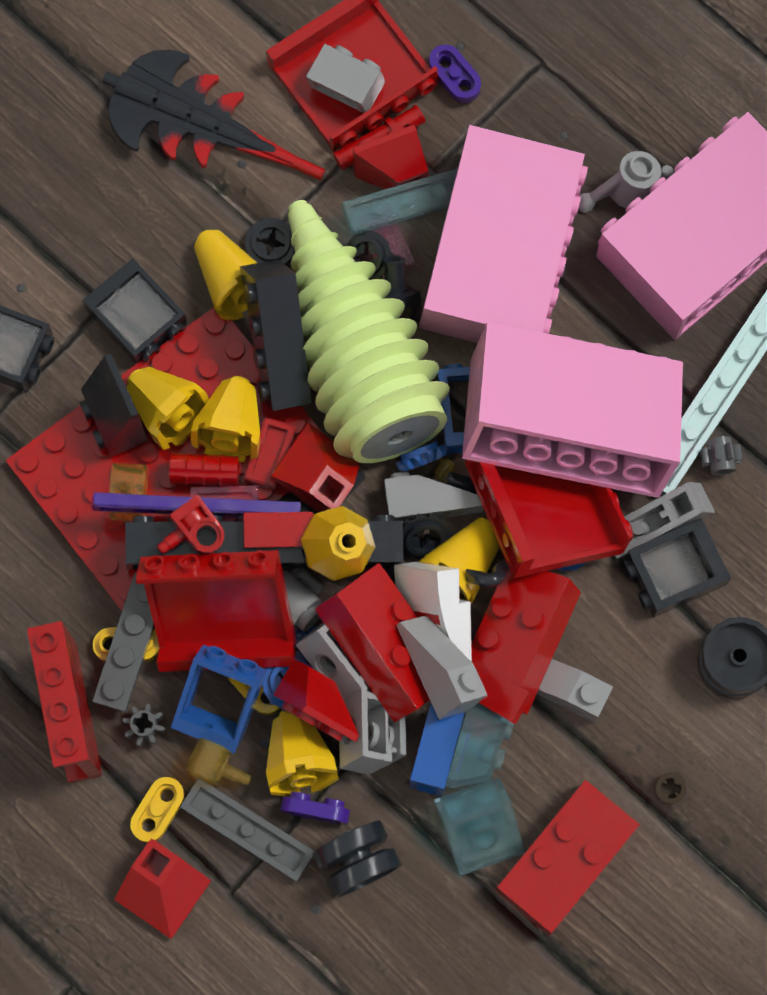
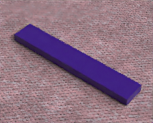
[91,492,300,518]

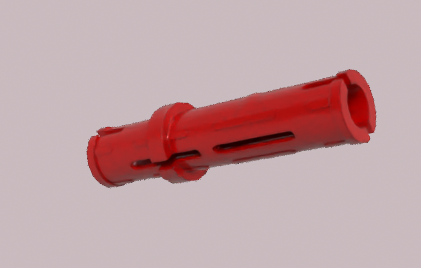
[332,105,426,171]

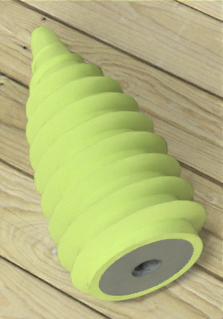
[288,200,450,463]

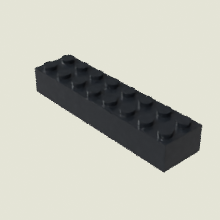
[126,515,403,570]

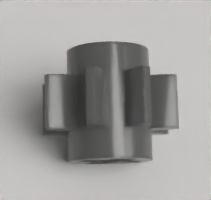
[700,436,743,475]
[123,703,166,748]

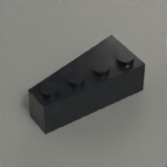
[240,260,312,411]

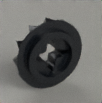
[245,218,295,264]
[346,231,393,280]
[403,512,452,558]

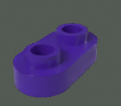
[429,44,481,103]
[280,791,350,825]

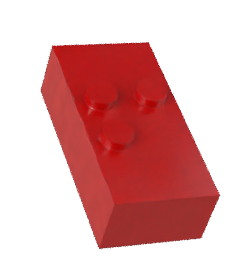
[315,563,430,723]
[471,571,581,715]
[495,780,640,936]

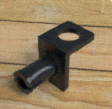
[384,255,421,327]

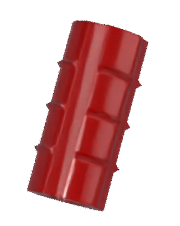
[169,453,240,487]

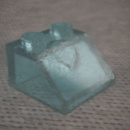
[446,703,514,788]
[434,777,525,876]

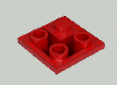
[353,124,428,194]
[270,422,360,513]
[273,659,359,742]
[114,838,211,940]

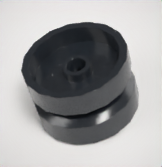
[697,617,767,699]
[312,820,402,899]

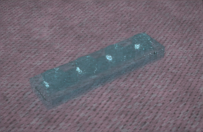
[341,168,458,236]

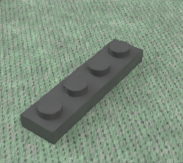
[92,572,155,713]
[180,778,314,882]

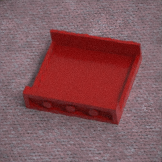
[266,0,438,152]
[464,459,633,578]
[136,550,297,672]
[27,621,103,783]

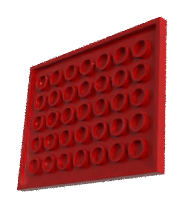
[5,307,322,612]

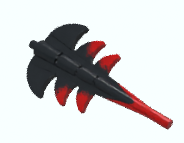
[102,50,326,181]

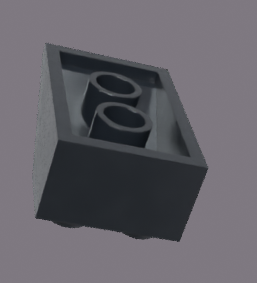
[79,353,147,457]

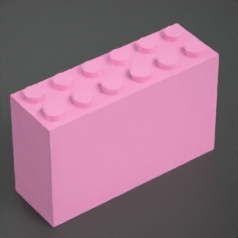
[596,112,767,340]
[418,125,588,343]
[462,321,683,498]

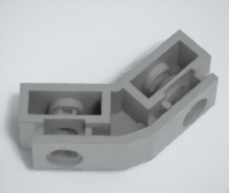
[296,623,406,775]

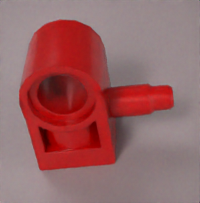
[157,494,224,554]

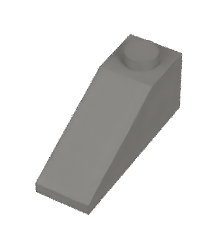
[384,472,485,524]
[615,482,715,558]
[396,616,488,720]
[537,659,613,723]

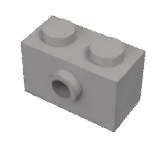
[306,44,386,113]

